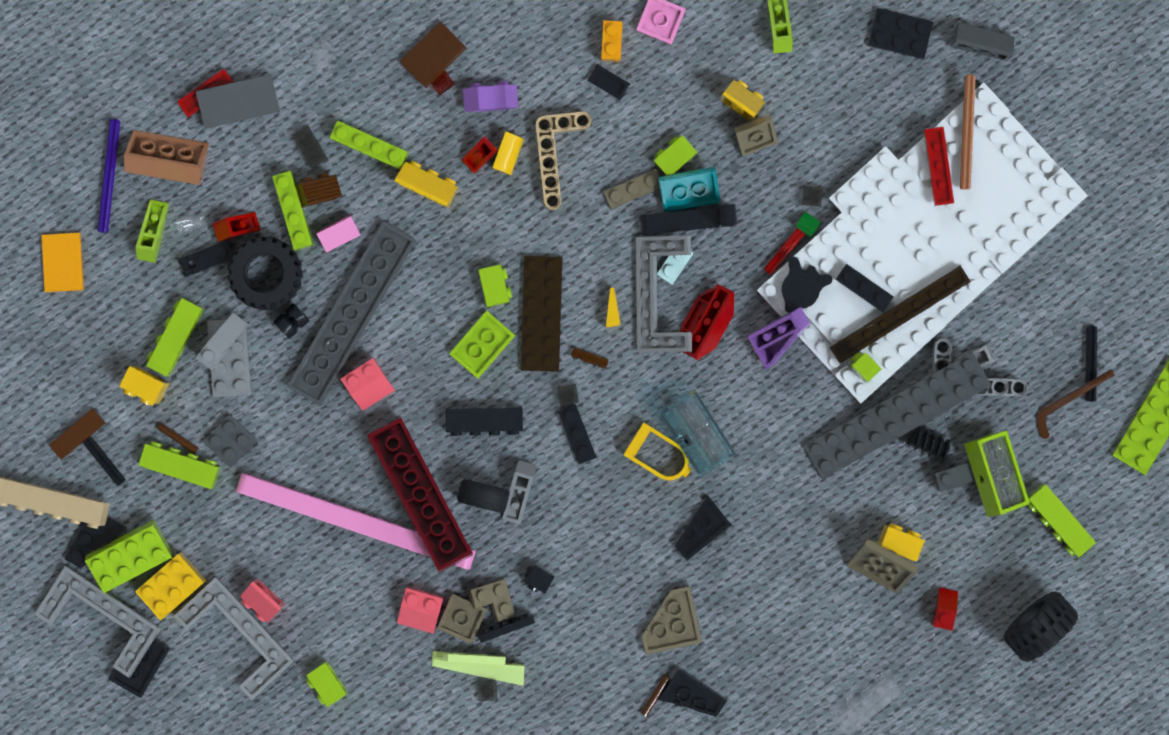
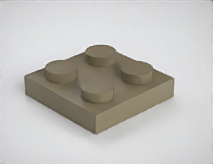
[734,114,778,157]
[437,593,488,644]

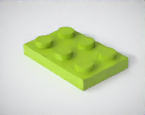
[449,311,516,379]

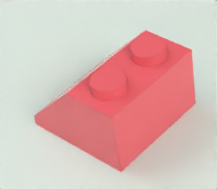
[341,358,395,411]
[240,578,286,622]
[397,586,444,634]

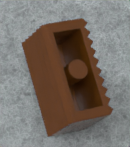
[296,173,342,208]

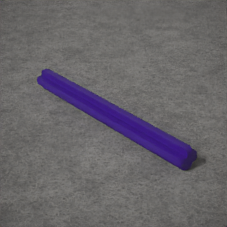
[97,119,120,233]

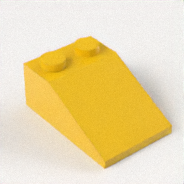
[720,80,765,122]

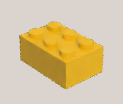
[135,552,207,621]

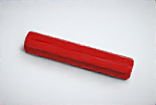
[764,228,805,275]

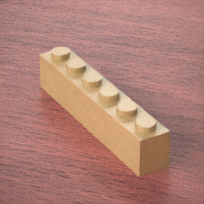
[0,477,110,529]

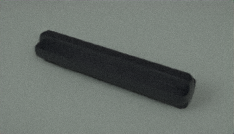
[84,437,126,486]

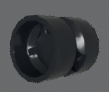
[273,303,310,339]

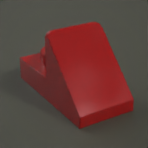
[462,136,498,174]

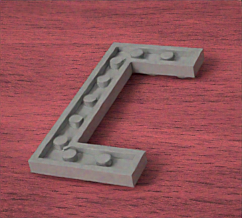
[636,235,692,352]
[34,566,161,677]
[174,577,295,700]

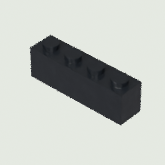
[445,408,523,436]

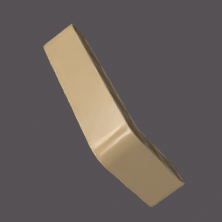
[536,112,591,211]

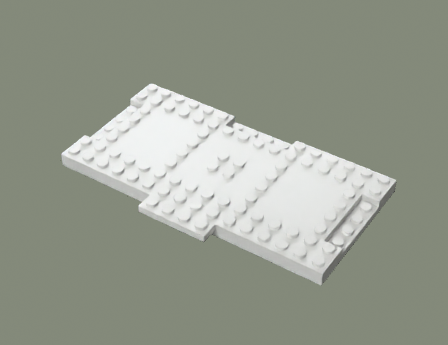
[756,82,1088,404]

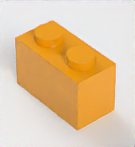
[601,20,623,62]

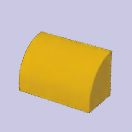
[493,131,524,175]

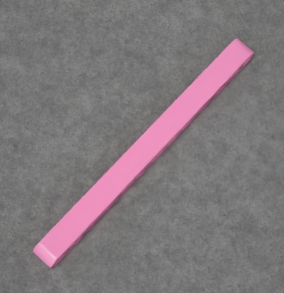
[236,473,476,570]

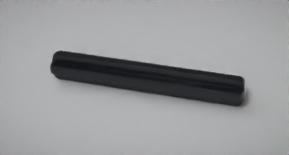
[1085,326,1097,402]

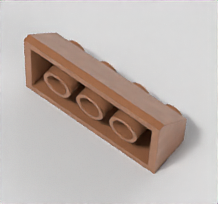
[124,130,209,185]

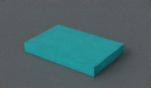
[658,166,721,213]

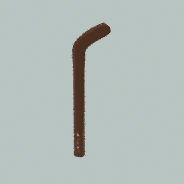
[1037,369,1115,439]

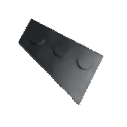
[675,495,732,561]
[64,517,126,569]
[658,668,727,717]

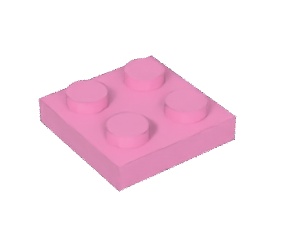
[636,0,686,45]

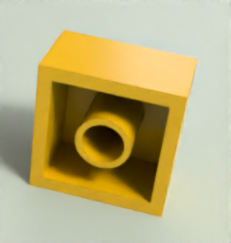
[119,366,170,406]
[878,523,925,562]

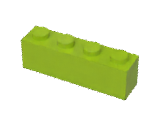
[330,121,409,170]
[272,171,315,251]
[146,298,205,377]
[138,441,221,489]
[1027,484,1096,557]

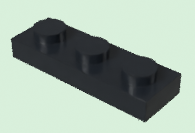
[835,264,894,313]
[558,404,597,464]
[478,613,535,643]

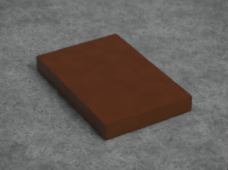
[399,21,467,88]

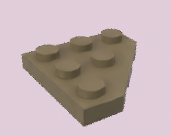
[642,586,702,655]

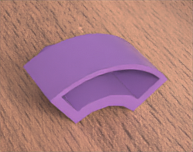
[463,81,519,112]

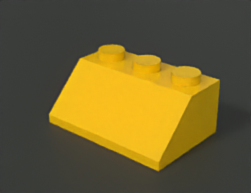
[394,161,458,208]

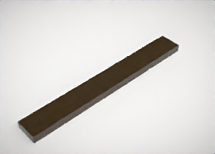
[829,265,971,364]

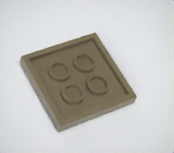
[847,539,918,594]

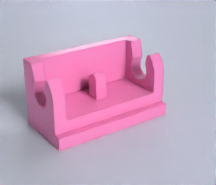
[317,214,360,252]

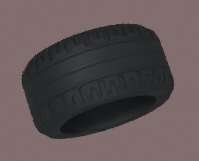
[457,479,510,513]

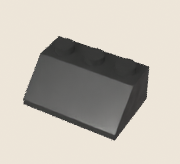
[951,21,1015,61]

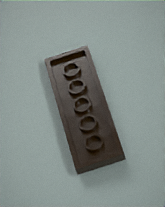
[521,256,563,372]

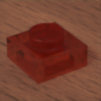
[431,70,455,96]

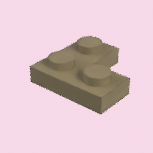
[468,579,515,622]

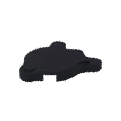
[781,257,832,313]

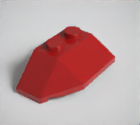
[680,284,734,360]

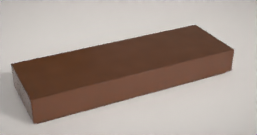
[49,408,106,460]

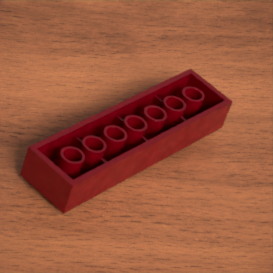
[367,418,473,574]

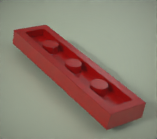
[924,127,954,206]

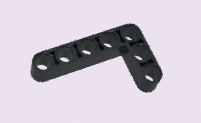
[640,204,737,235]

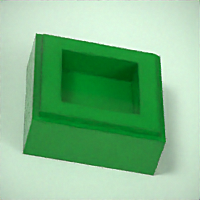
[795,212,821,237]

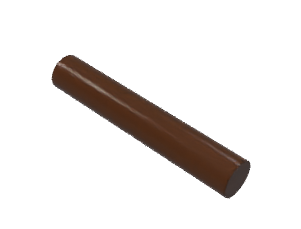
[157,423,199,454]
[641,675,671,717]

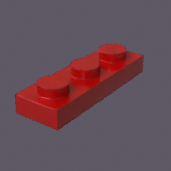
[177,69,234,118]

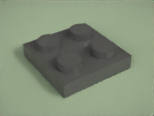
[203,414,257,468]

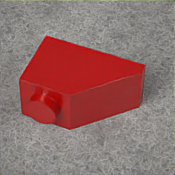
[213,212,260,242]
[931,587,958,631]

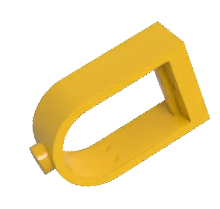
[623,422,692,480]

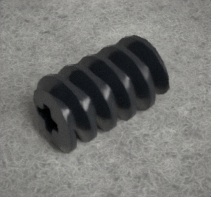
[907,426,951,463]

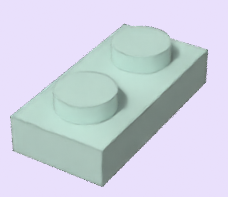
[657,251,693,285]

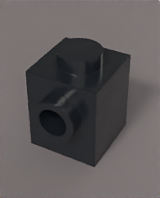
[524,564,555,593]

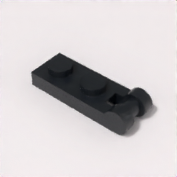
[178,240,233,278]

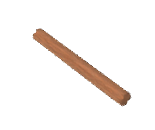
[960,75,976,190]

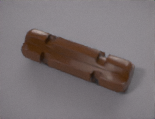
[571,348,608,368]

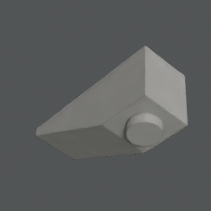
[196,312,248,370]
[502,461,537,524]

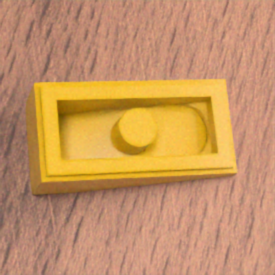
[606,287,620,328]

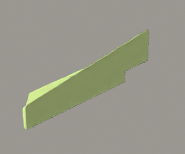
[432,651,525,686]

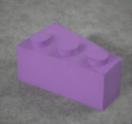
[747,307,811,370]

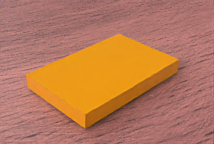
[41,233,84,292]

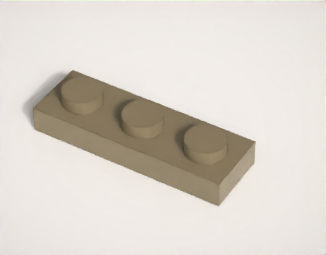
[604,169,660,209]

